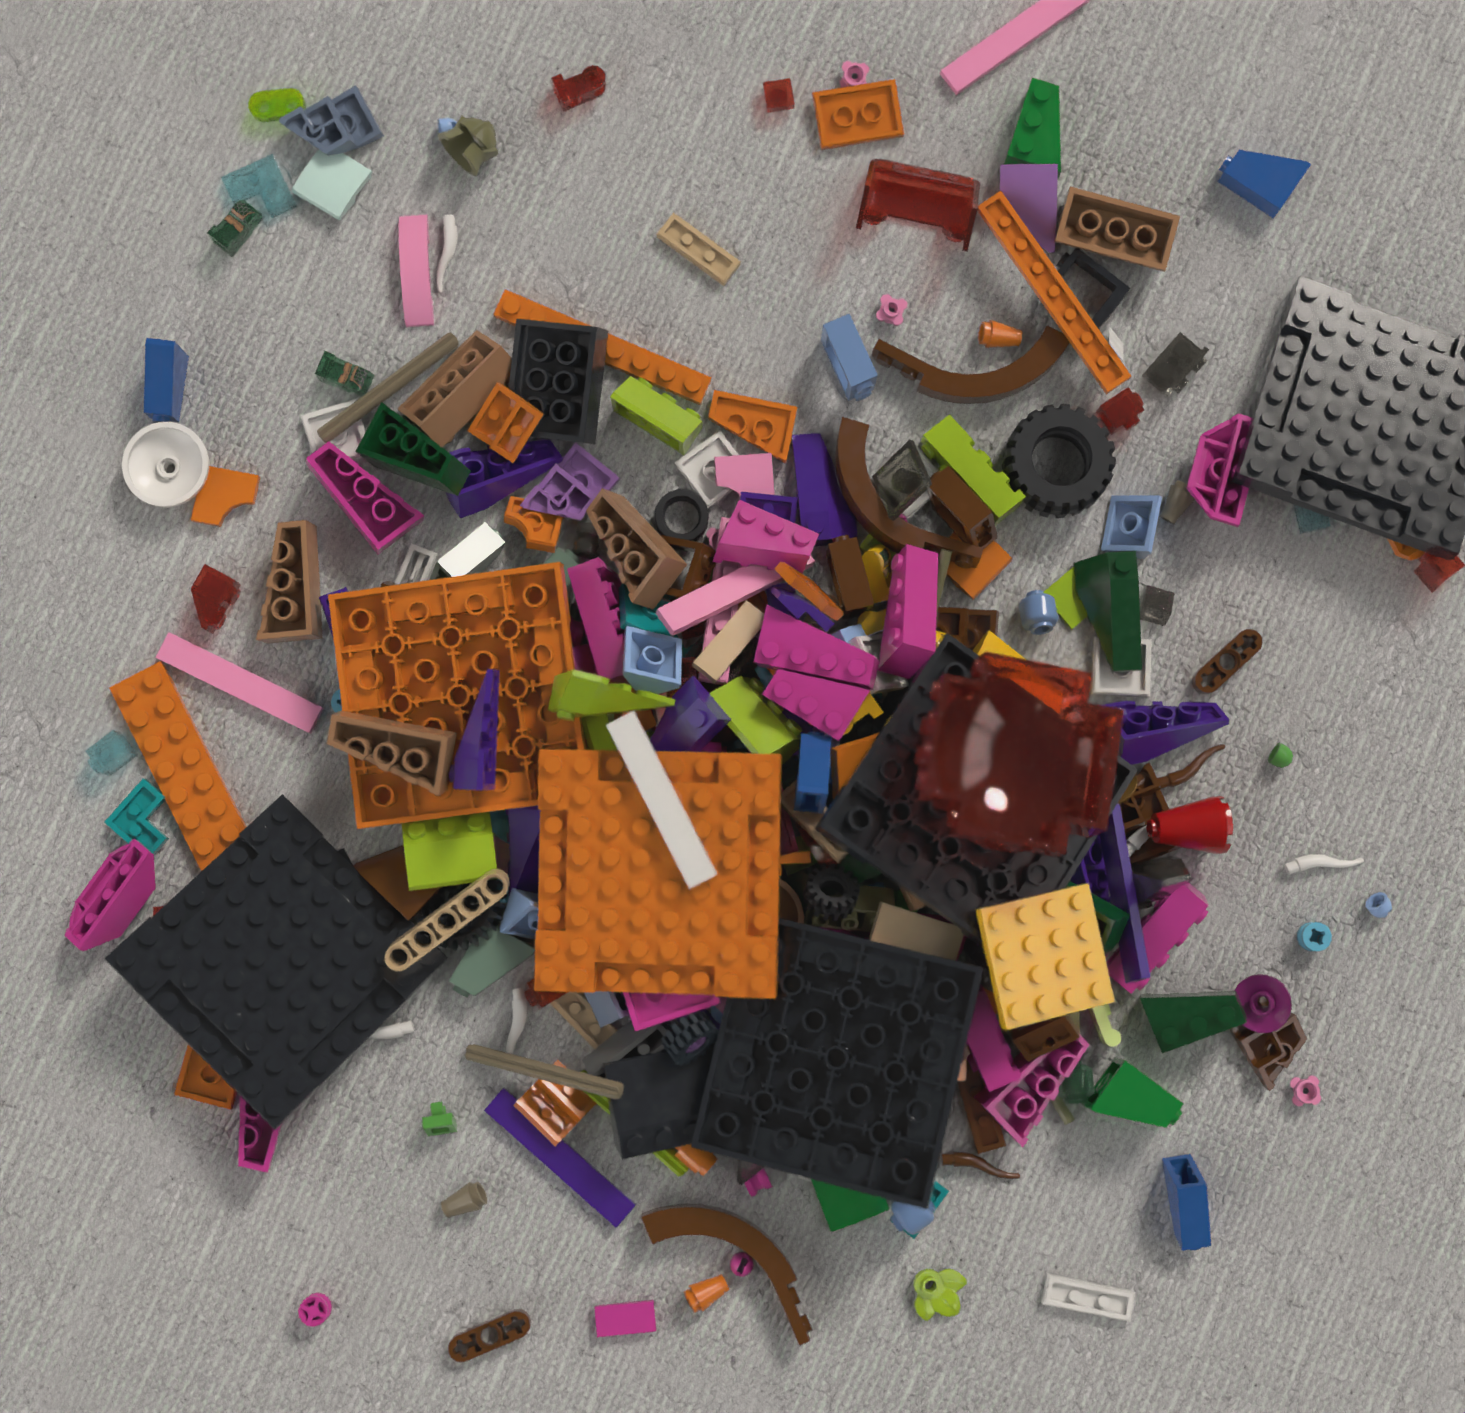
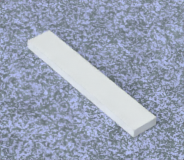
[606,711,717,889]

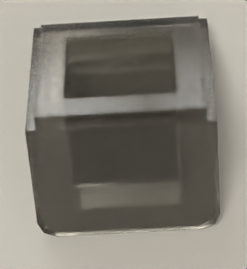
[1140,585,1175,626]

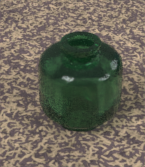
[1058,1060,1095,1104]

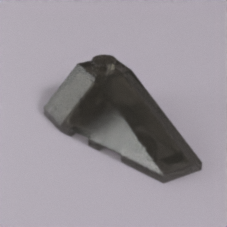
[1131,856,1192,910]

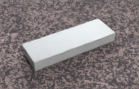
[1042,1273,1136,1322]

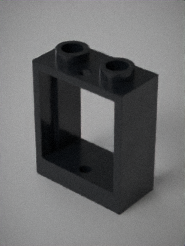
[1038,248,1130,329]

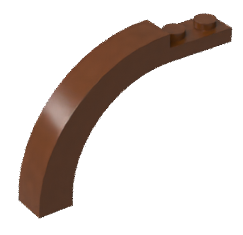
[872,325,1070,404]
[835,417,984,568]
[641,1203,813,1346]

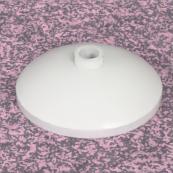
[122,422,209,507]

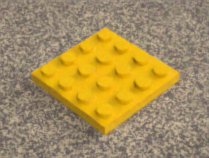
[976,883,1115,1030]

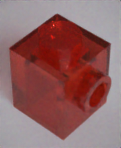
[1096,387,1144,435]
[1413,553,1465,593]

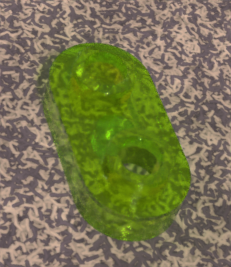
[248,88,306,122]

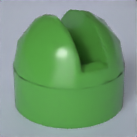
[1268,742,1293,768]

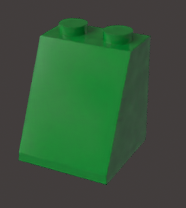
[1081,1057,1184,1128]

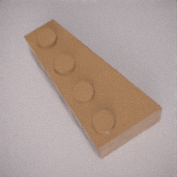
[586,488,687,609]
[256,520,323,644]
[327,711,457,796]

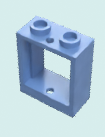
[820,314,878,401]

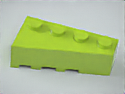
[920,414,1026,526]

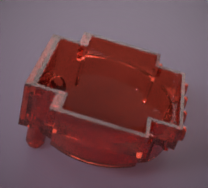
[915,651,1124,857]

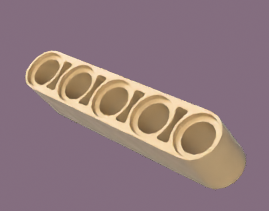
[385,869,510,971]

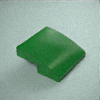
[811,1179,890,1232]

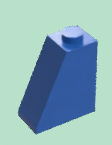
[1217,149,1311,218]
[144,338,189,423]
[793,731,831,814]
[1162,1154,1211,1251]

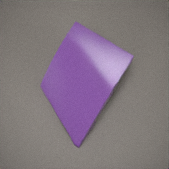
[1000,164,1058,253]
[520,442,621,521]

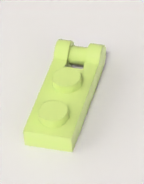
[1088,1004,1121,1047]

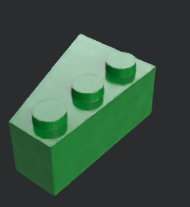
[1004,77,1061,178]

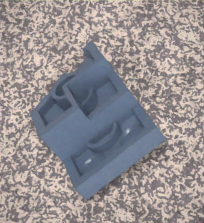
[279,85,384,155]

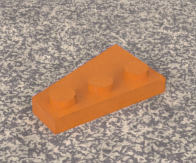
[708,390,798,464]

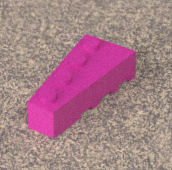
[306,442,424,555]
[878,544,938,679]
[567,557,630,685]
[754,605,880,690]
[1106,874,1209,994]
[974,1035,1089,1148]
[238,1096,282,1173]

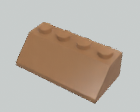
[1055,186,1180,272]
[398,330,512,447]

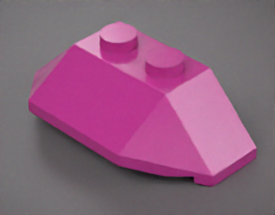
[1186,413,1252,527]
[64,839,156,952]

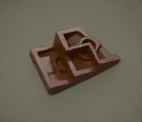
[936,607,999,651]
[1119,762,1181,867]
[353,845,442,922]
[1229,997,1307,1091]

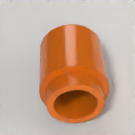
[674,1144,718,1176]

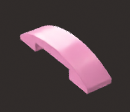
[399,215,434,327]

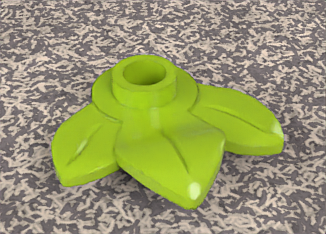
[913,1268,967,1321]

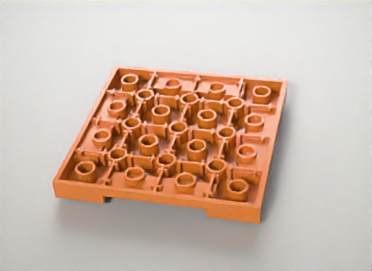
[328,562,587,829]
[534,749,782,999]

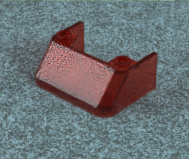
[856,159,980,252]

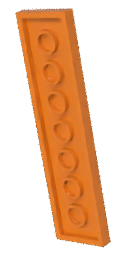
[109,661,247,871]

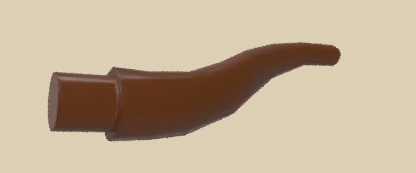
[1157,744,1226,789]
[941,1152,1020,1179]

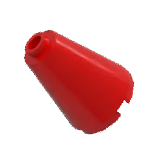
[1146,796,1233,854]

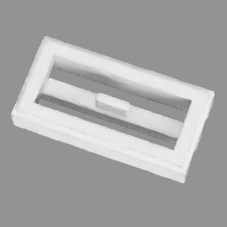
[395,543,439,584]

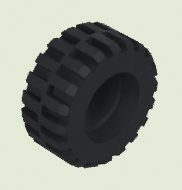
[1002,404,1116,518]

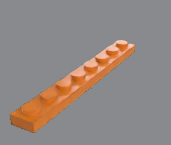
[976,191,1132,395]
[493,289,712,406]

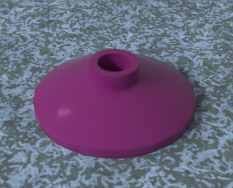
[1234,974,1292,1033]

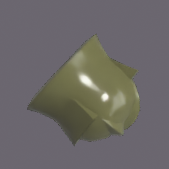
[438,115,498,176]

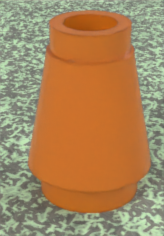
[978,320,1022,348]
[683,1274,730,1313]

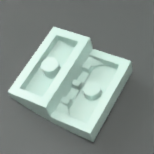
[292,149,372,220]

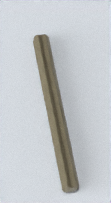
[317,332,459,443]
[465,1044,624,1099]

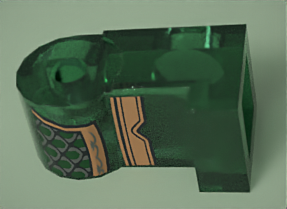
[207,199,262,257]
[315,351,375,396]

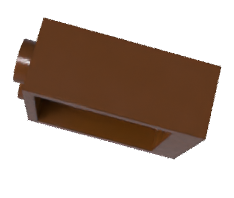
[926,466,998,548]
[660,535,716,601]
[826,535,874,619]
[1012,1011,1080,1062]

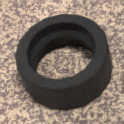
[654,489,709,542]

